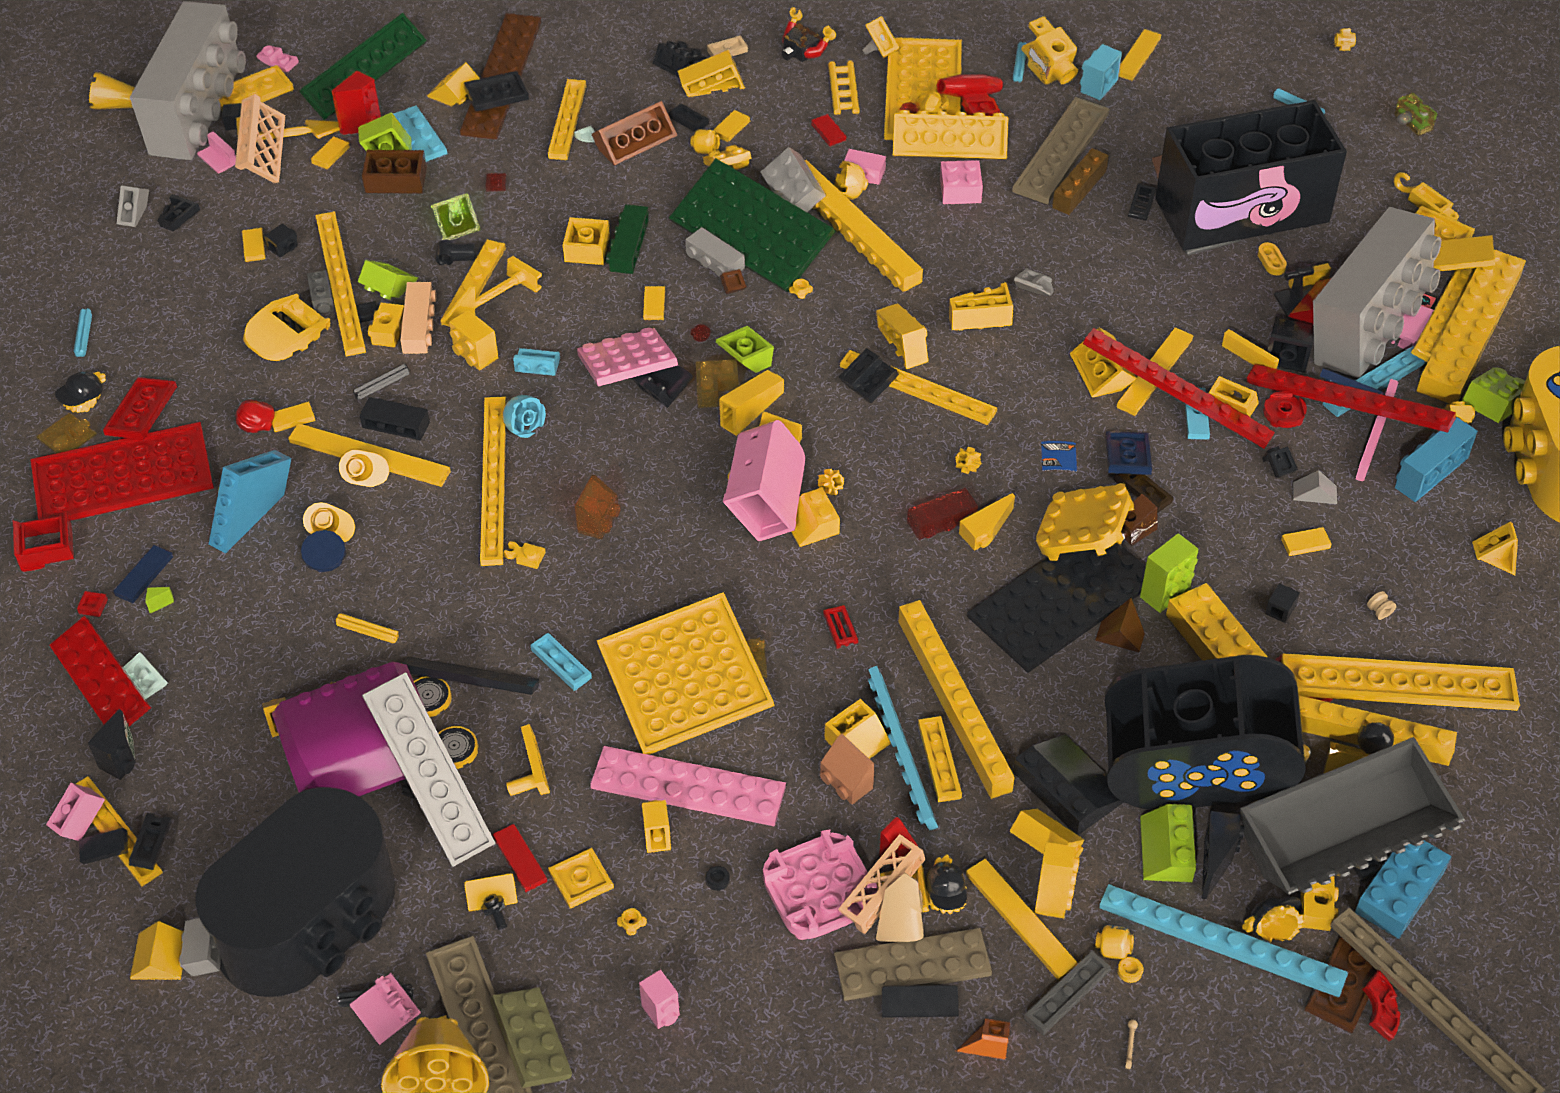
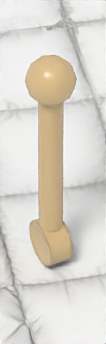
[1125,1019,1138,1069]

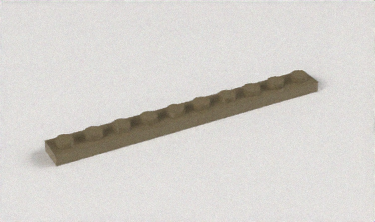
[1330,908,1545,1093]

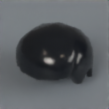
[1357,722,1394,755]

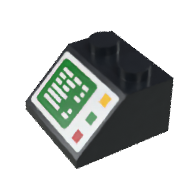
[88,709,136,780]

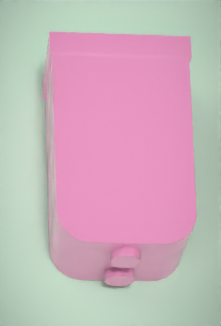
[723,420,805,541]

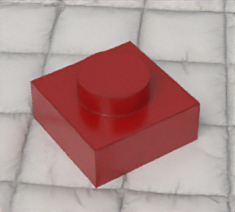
[77,591,108,617]

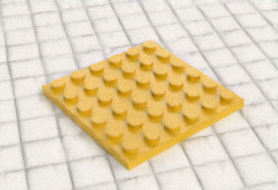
[597,592,774,755]

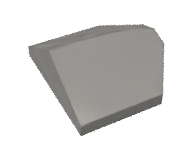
[1014,268,1054,296]

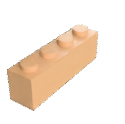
[400,282,436,354]

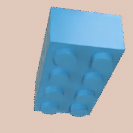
[1395,417,1478,502]
[1355,840,1452,939]

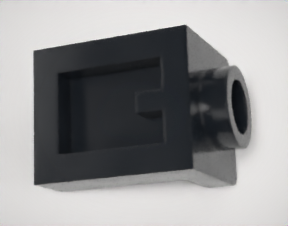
[1262,446,1298,478]

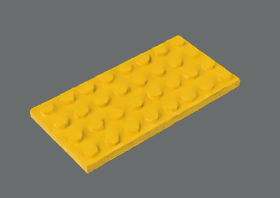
[884,38,962,140]

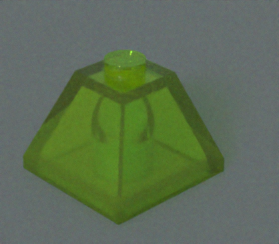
[431,193,481,241]

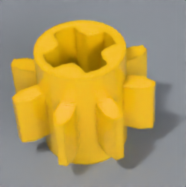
[1334,29,1356,51]
[955,447,982,474]
[818,469,844,495]

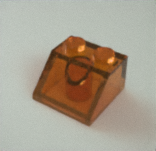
[575,475,621,540]

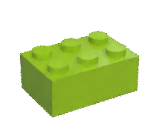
[1462,367,1525,423]
[1140,533,1199,613]

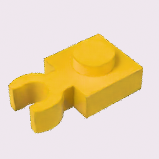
[504,542,546,569]

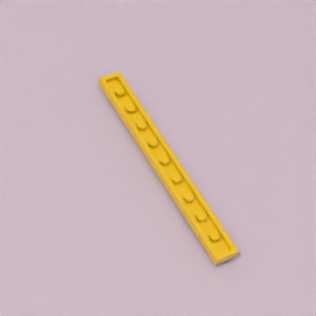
[316,211,366,356]
[480,397,506,566]

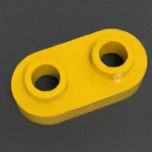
[1258,243,1287,275]

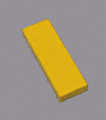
[1222,329,1279,369]

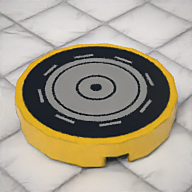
[414,676,452,717]
[438,726,478,769]

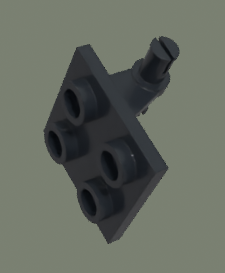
[1274,266,1314,322]

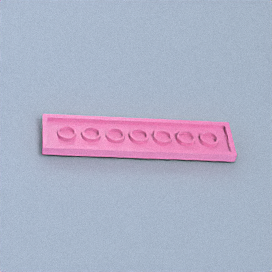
[591,746,786,826]

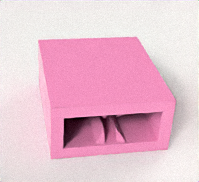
[1391,306,1434,350]

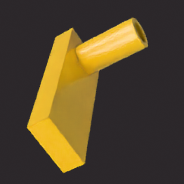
[506,724,550,796]

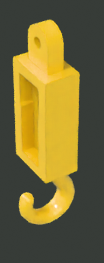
[1394,172,1459,221]

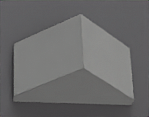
[1293,470,1337,504]

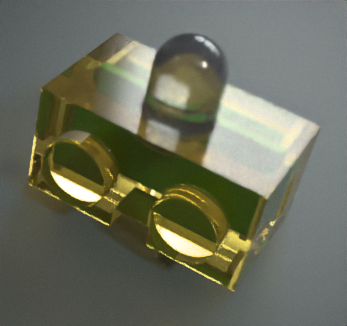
[1394,93,1437,136]

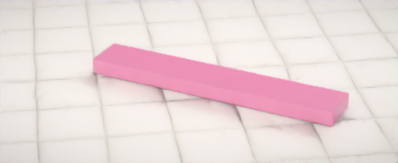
[1356,379,1398,481]

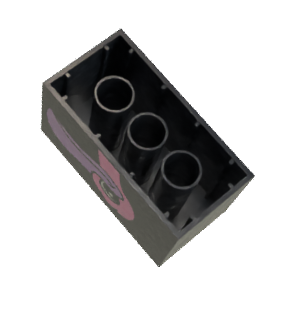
[1155,100,1347,251]

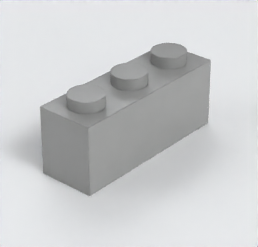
[685,227,745,277]

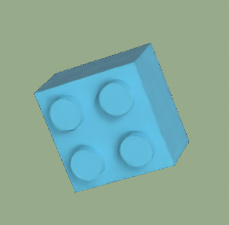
[1080,44,1122,100]

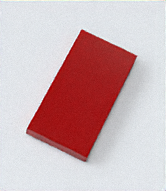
[103,377,177,440]

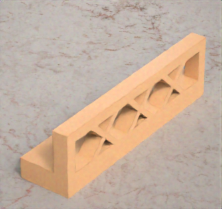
[838,834,925,935]

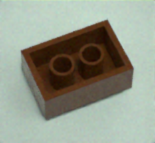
[362,150,427,193]

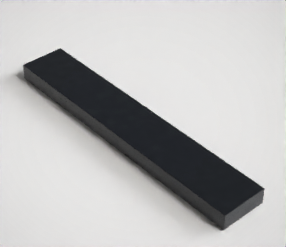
[402,656,539,695]

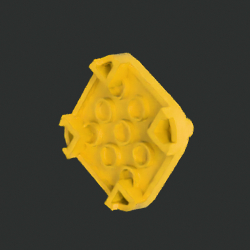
[1036,483,1134,561]

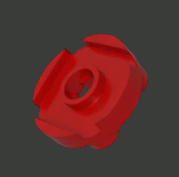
[1263,391,1307,428]

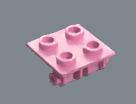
[350,973,421,1045]

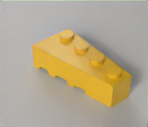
[1035,842,1080,918]

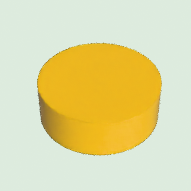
[1117,957,1143,983]

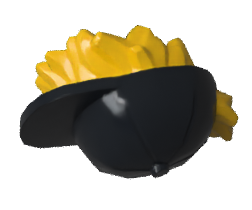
[55,372,106,413]
[925,855,967,914]
[1242,897,1304,942]

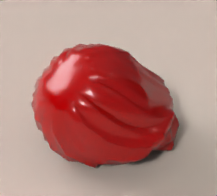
[235,400,275,433]

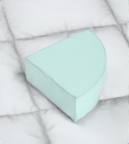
[574,126,595,142]

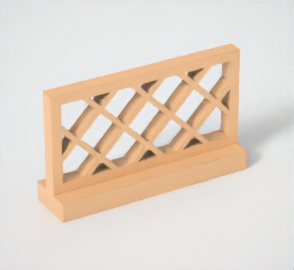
[235,94,285,183]

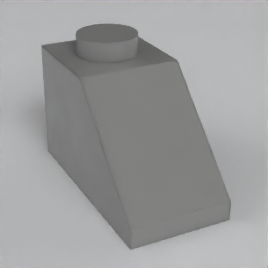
[117,186,149,227]

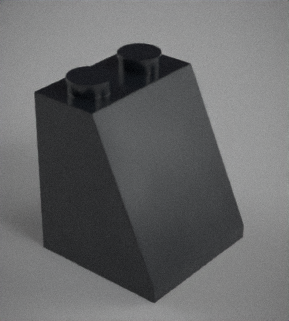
[1267,317,1314,373]

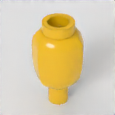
[920,91,942,115]

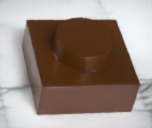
[720,269,746,294]

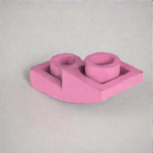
[256,46,299,73]

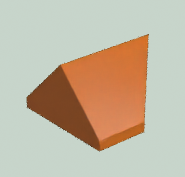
[956,1019,1010,1059]

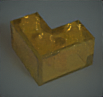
[696,359,738,408]

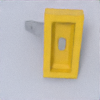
[863,16,899,58]

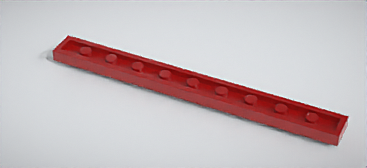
[1083,328,1275,449]
[1247,364,1456,433]

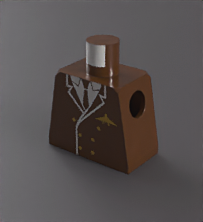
[1116,494,1158,545]

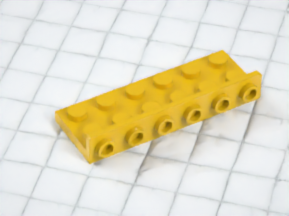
[893,110,1008,159]

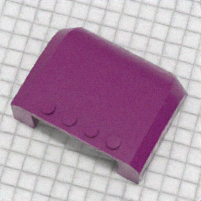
[272,662,424,796]

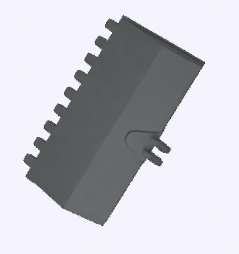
[1240,737,1465,894]

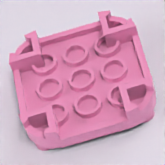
[763,829,877,940]

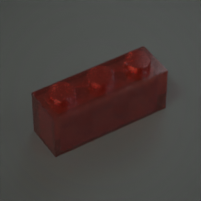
[907,488,978,540]

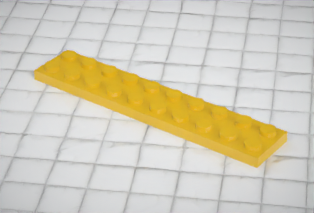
[1281,653,1520,711]

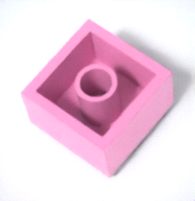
[940,160,983,204]

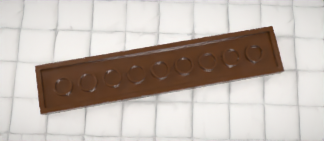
[460,13,541,140]

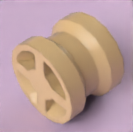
[1367,591,1396,620]

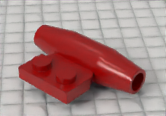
[936,74,1003,116]

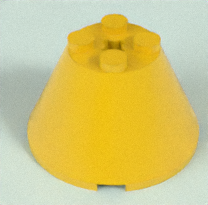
[382,1017,489,1093]

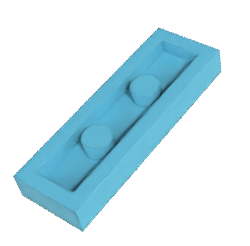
[530,633,592,691]

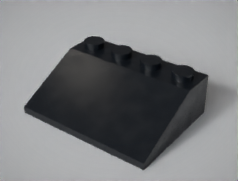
[1013,735,1124,835]

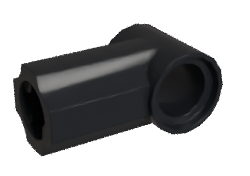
[436,240,476,265]

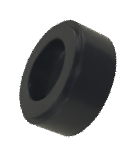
[705,866,730,891]

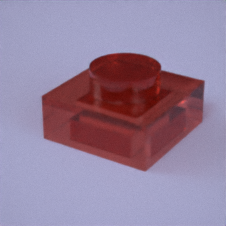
[486,173,506,191]

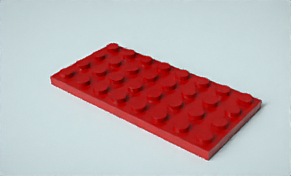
[30,422,214,521]

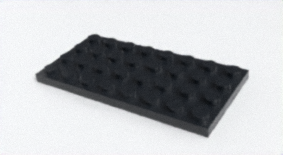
[967,543,1146,673]

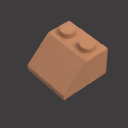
[820,734,874,804]

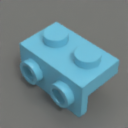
[513,348,560,376]

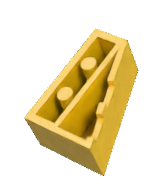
[949,282,1013,330]

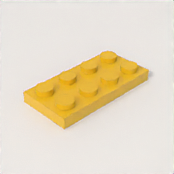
[219,65,294,110]

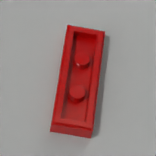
[492,824,547,892]

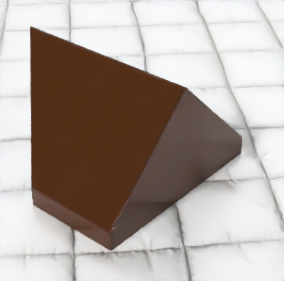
[1095,598,1145,653]

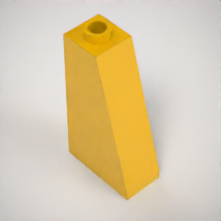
[719,370,784,436]

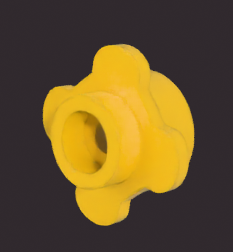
[789,279,813,299]
[617,908,647,935]

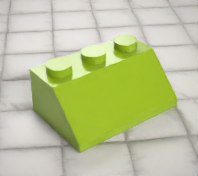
[1140,804,1196,882]

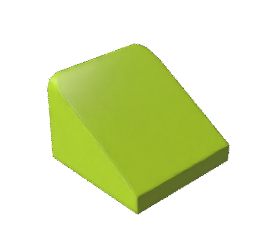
[146,587,174,613]

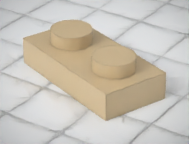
[707,36,748,57]

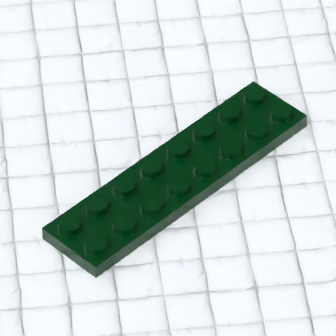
[299,13,427,120]

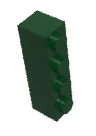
[606,204,649,274]

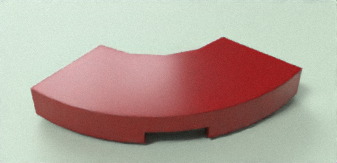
[1362,970,1400,1041]

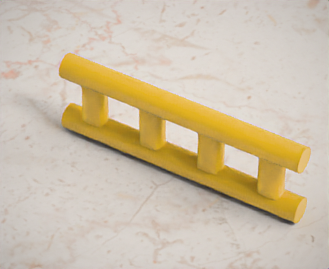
[828,61,860,114]

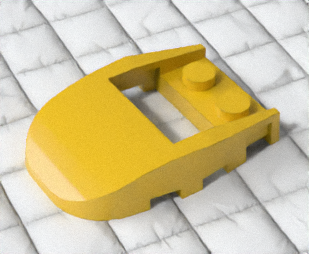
[243,294,330,361]

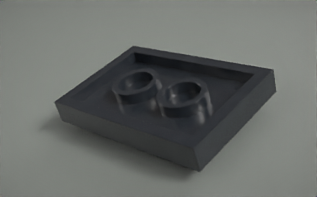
[464,71,529,112]

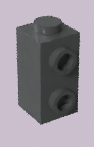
[307,270,335,313]

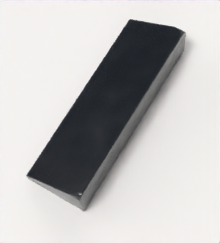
[881,985,959,1018]

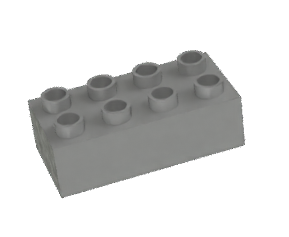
[130,1,246,160]
[1313,207,1441,378]

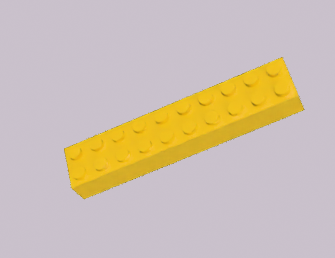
[1416,250,1526,404]

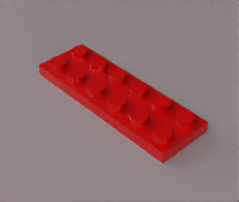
[49,616,152,727]

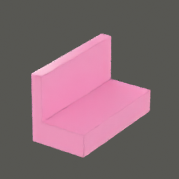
[197,132,236,174]

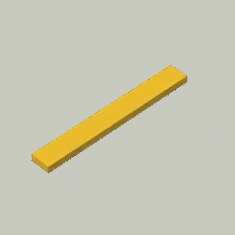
[1411,267,1477,363]
[840,350,997,425]
[289,423,451,487]

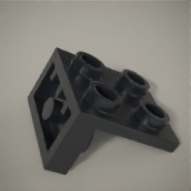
[653,41,707,78]
[631,365,693,408]

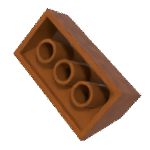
[591,101,678,165]

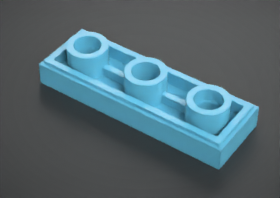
[1185,388,1210,439]

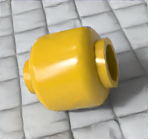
[691,129,720,154]
[1096,925,1134,959]

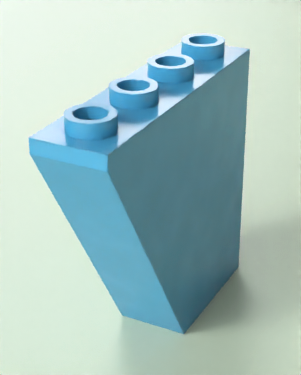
[209,450,292,553]

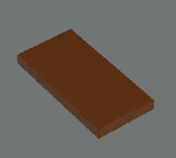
[1305,936,1377,1033]

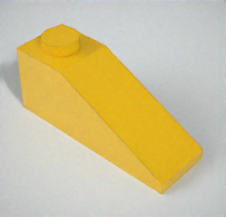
[959,493,1015,551]

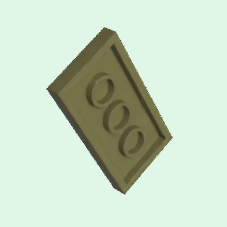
[490,988,573,1088]

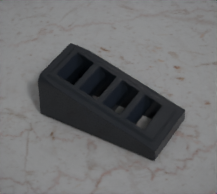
[1128,183,1157,221]

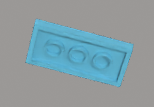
[393,106,447,161]

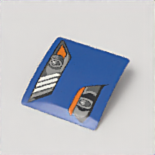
[1041,441,1077,472]

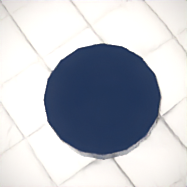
[301,530,346,572]

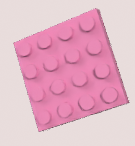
[577,328,678,386]

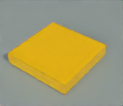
[548,848,614,908]

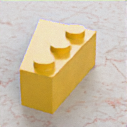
[678,50,745,97]
[876,303,928,369]

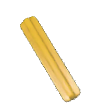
[336,613,399,643]

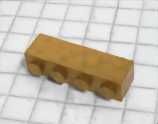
[1052,148,1109,215]

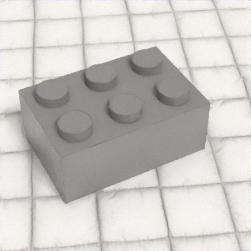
[761,147,826,212]

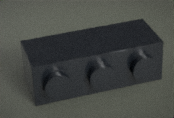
[360,397,430,441]

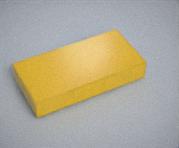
[714,110,750,142]
[311,136,350,169]
[242,228,265,262]
[643,286,665,320]
[272,402,315,432]
[1281,527,1331,556]

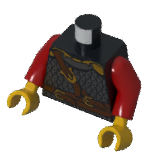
[781,7,836,62]

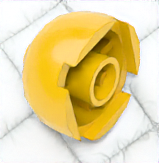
[834,161,868,200]

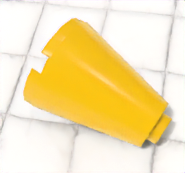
[89,72,135,109]

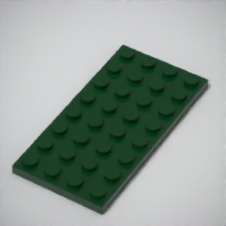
[669,158,835,293]

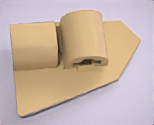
[876,872,924,942]

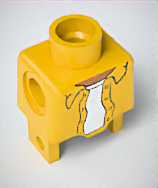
[1021,16,1078,84]

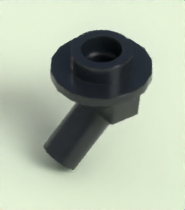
[481,894,507,930]

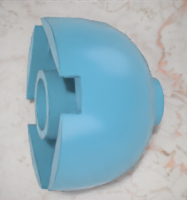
[503,395,546,438]

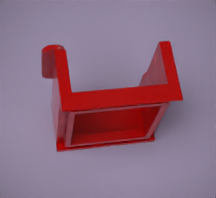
[13,512,74,572]

